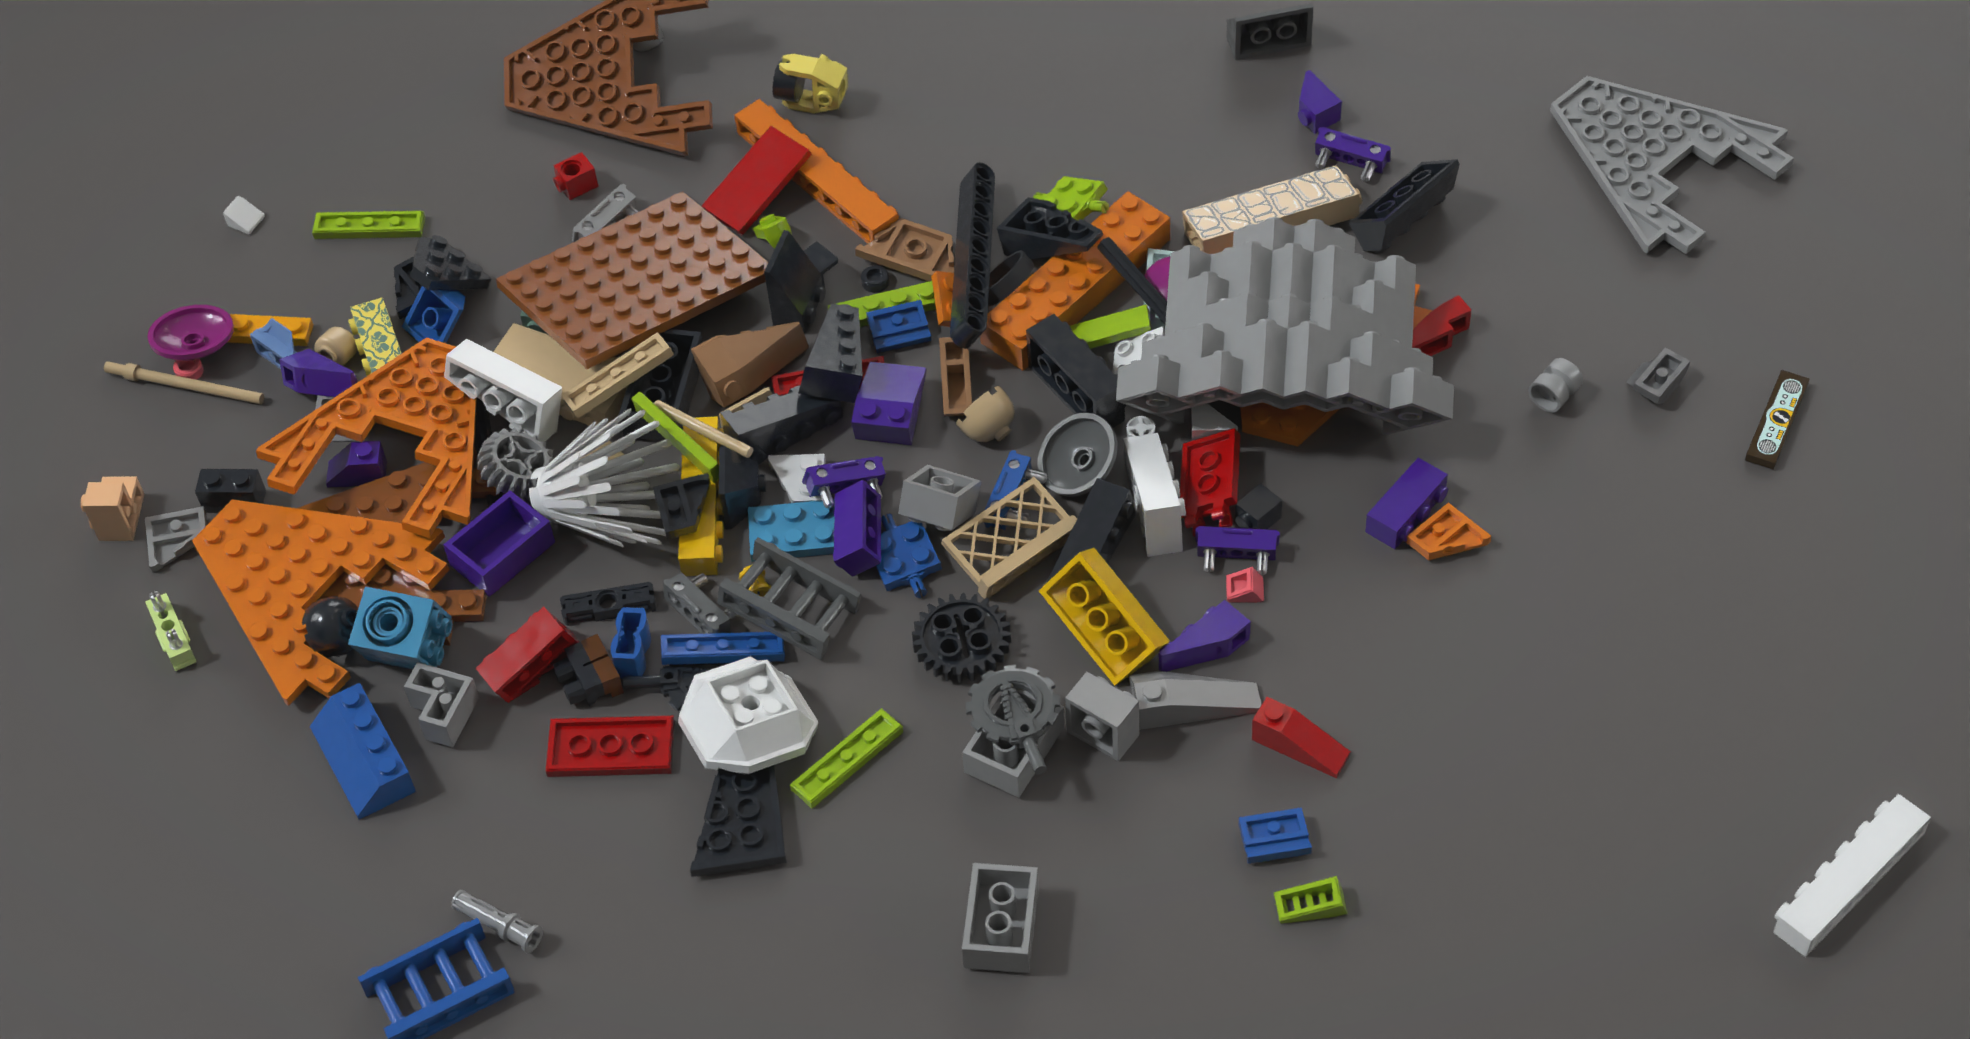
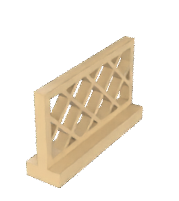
[941,476,1077,599]

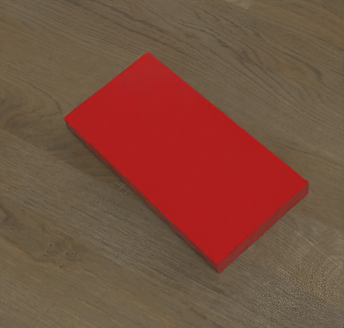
[701,126,812,236]
[545,715,675,777]

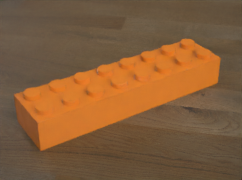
[980,191,1170,371]

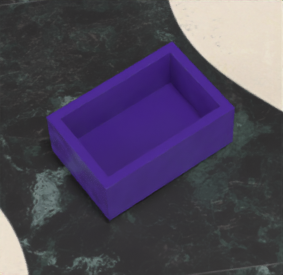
[443,490,555,597]

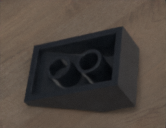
[764,230,826,334]

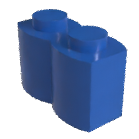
[611,607,651,679]

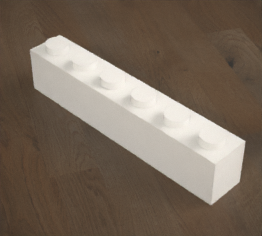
[1773,794,1931,957]

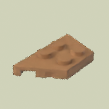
[855,218,954,281]

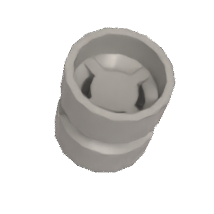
[1528,358,1583,413]

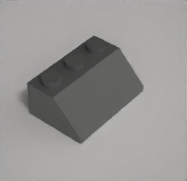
[1227,3,1314,60]

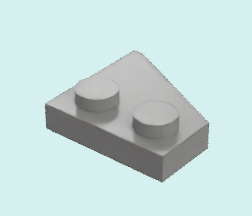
[145,506,207,572]

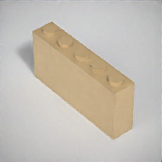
[494,323,627,427]

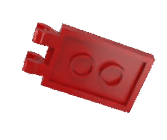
[1179,428,1240,537]

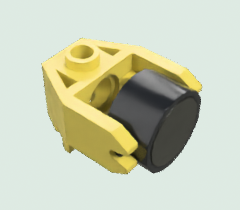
[772,54,848,113]

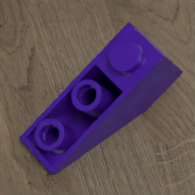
[279,349,358,397]
[1159,600,1251,672]

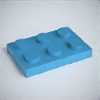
[748,499,835,562]

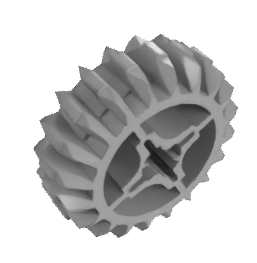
[477,428,554,501]

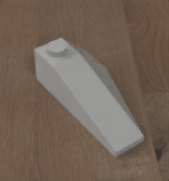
[1129,671,1262,730]

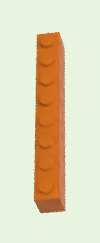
[734,99,899,244]

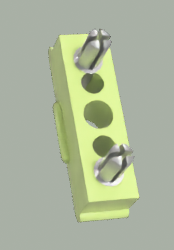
[145,591,197,672]

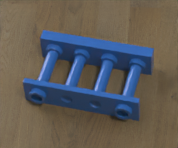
[358,918,515,1039]

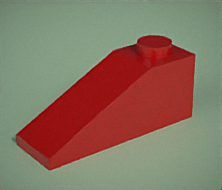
[1252,697,1351,778]

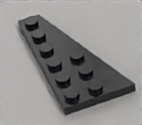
[690,765,787,877]

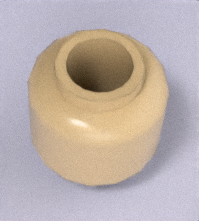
[314,326,357,366]

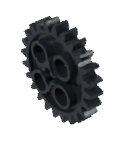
[912,593,1011,683]

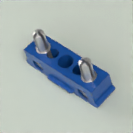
[984,450,1047,530]

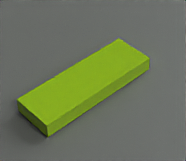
[1070,304,1152,349]

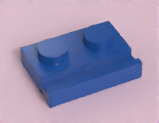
[866,300,931,354]
[1238,807,1312,864]

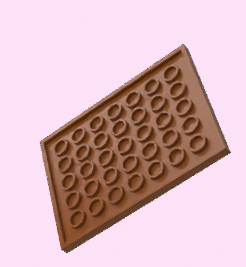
[496,191,768,369]

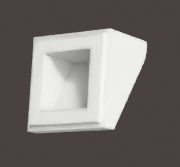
[223,196,265,235]

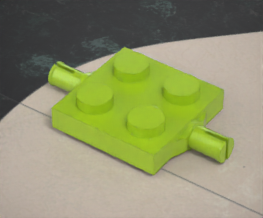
[1033,176,1109,220]

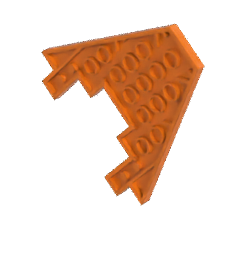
[192,499,450,706]

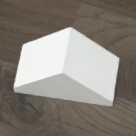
[1191,403,1238,441]

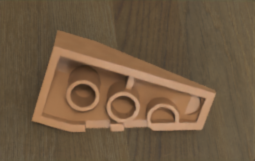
[691,322,809,407]

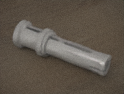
[451,890,543,953]

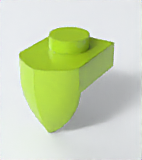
[753,214,792,249]

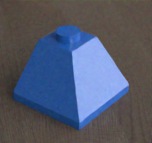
[402,286,465,343]

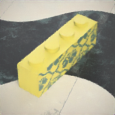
[348,297,402,376]

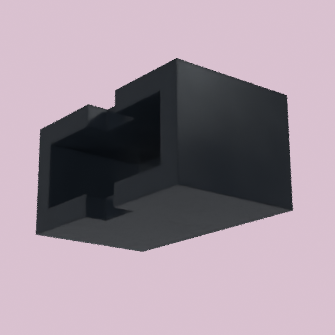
[195,469,266,513]

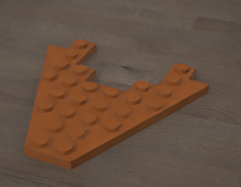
[504,0,713,156]
[297,446,499,646]

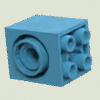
[348,586,452,669]

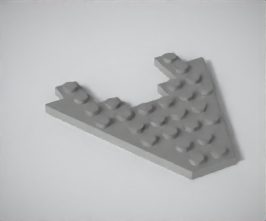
[1550,76,1794,254]

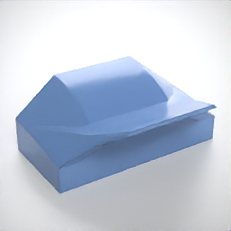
[250,318,297,369]

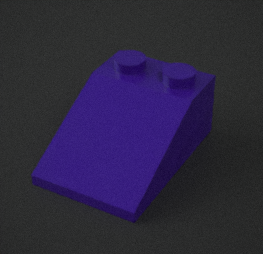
[851,362,927,445]

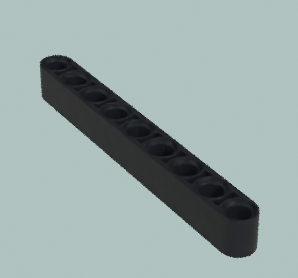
[950,162,995,349]

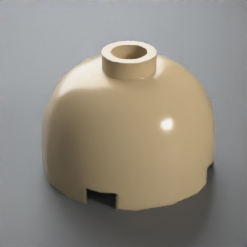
[956,386,1015,442]

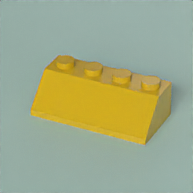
[1039,548,1170,686]

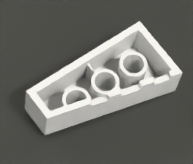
[444,339,562,442]
[1123,433,1186,557]

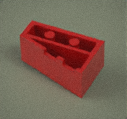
[475,606,580,703]

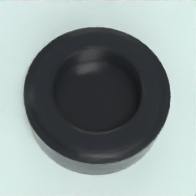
[861,265,889,293]

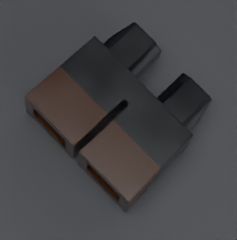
[552,634,624,707]

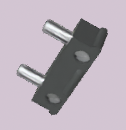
[663,572,738,634]

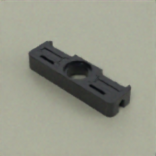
[560,582,656,626]

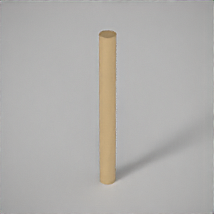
[654,400,753,458]

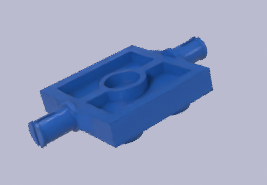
[876,514,942,598]

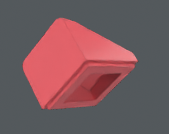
[1226,566,1264,603]

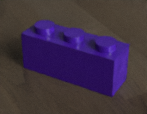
[1365,457,1449,549]
[833,480,881,577]

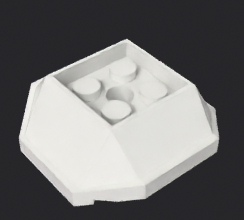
[678,657,818,774]

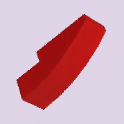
[1412,295,1472,356]

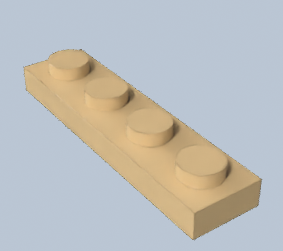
[561,332,674,419]

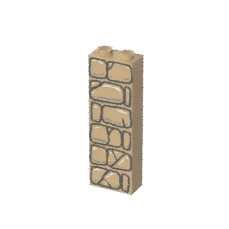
[1182,165,1362,254]

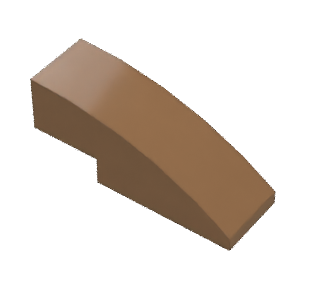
[939,337,972,416]

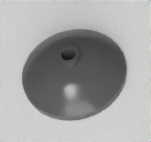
[1038,413,1118,497]

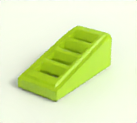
[1274,876,1347,924]

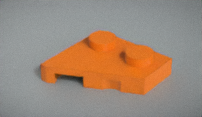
[1406,502,1491,560]

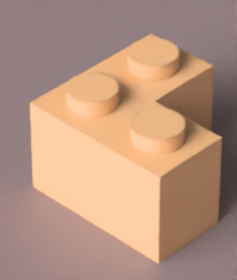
[81,476,145,541]

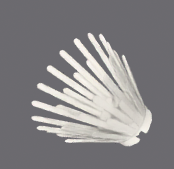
[529,408,680,547]

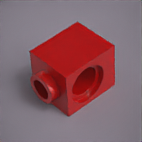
[553,152,599,200]

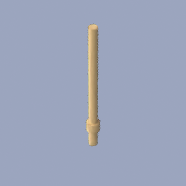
[104,361,264,405]

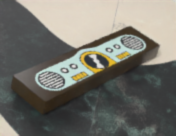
[1745,370,1810,470]

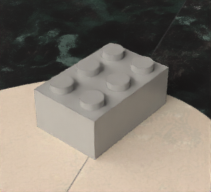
[962,688,1065,798]
[962,863,1039,973]

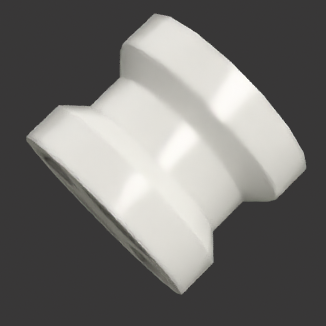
[1126,416,1156,437]

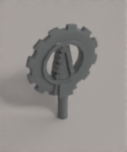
[966,665,1060,774]

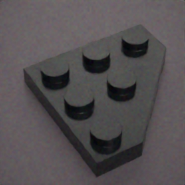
[410,235,491,290]

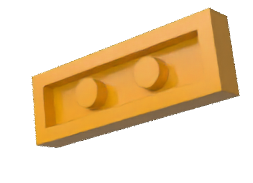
[227,314,314,346]

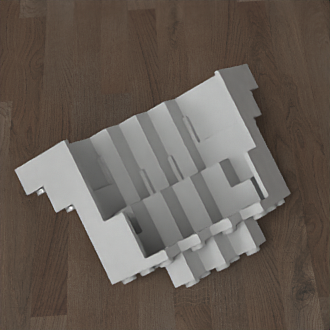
[1116,217,1454,435]

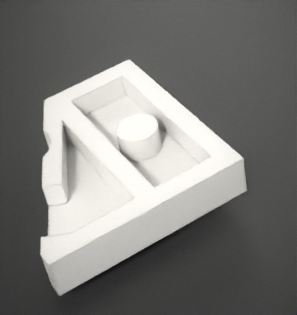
[768,454,825,503]

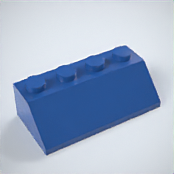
[310,683,416,820]

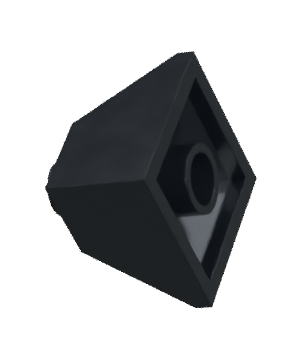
[719,447,766,530]

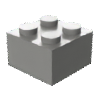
[898,465,981,531]
[1065,672,1139,761]

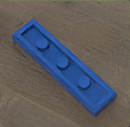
[661,632,785,665]

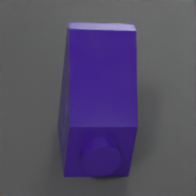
[1298,70,1342,134]
[326,441,387,488]

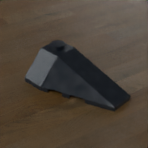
[997,197,1103,259]

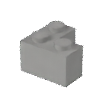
[404,662,479,747]

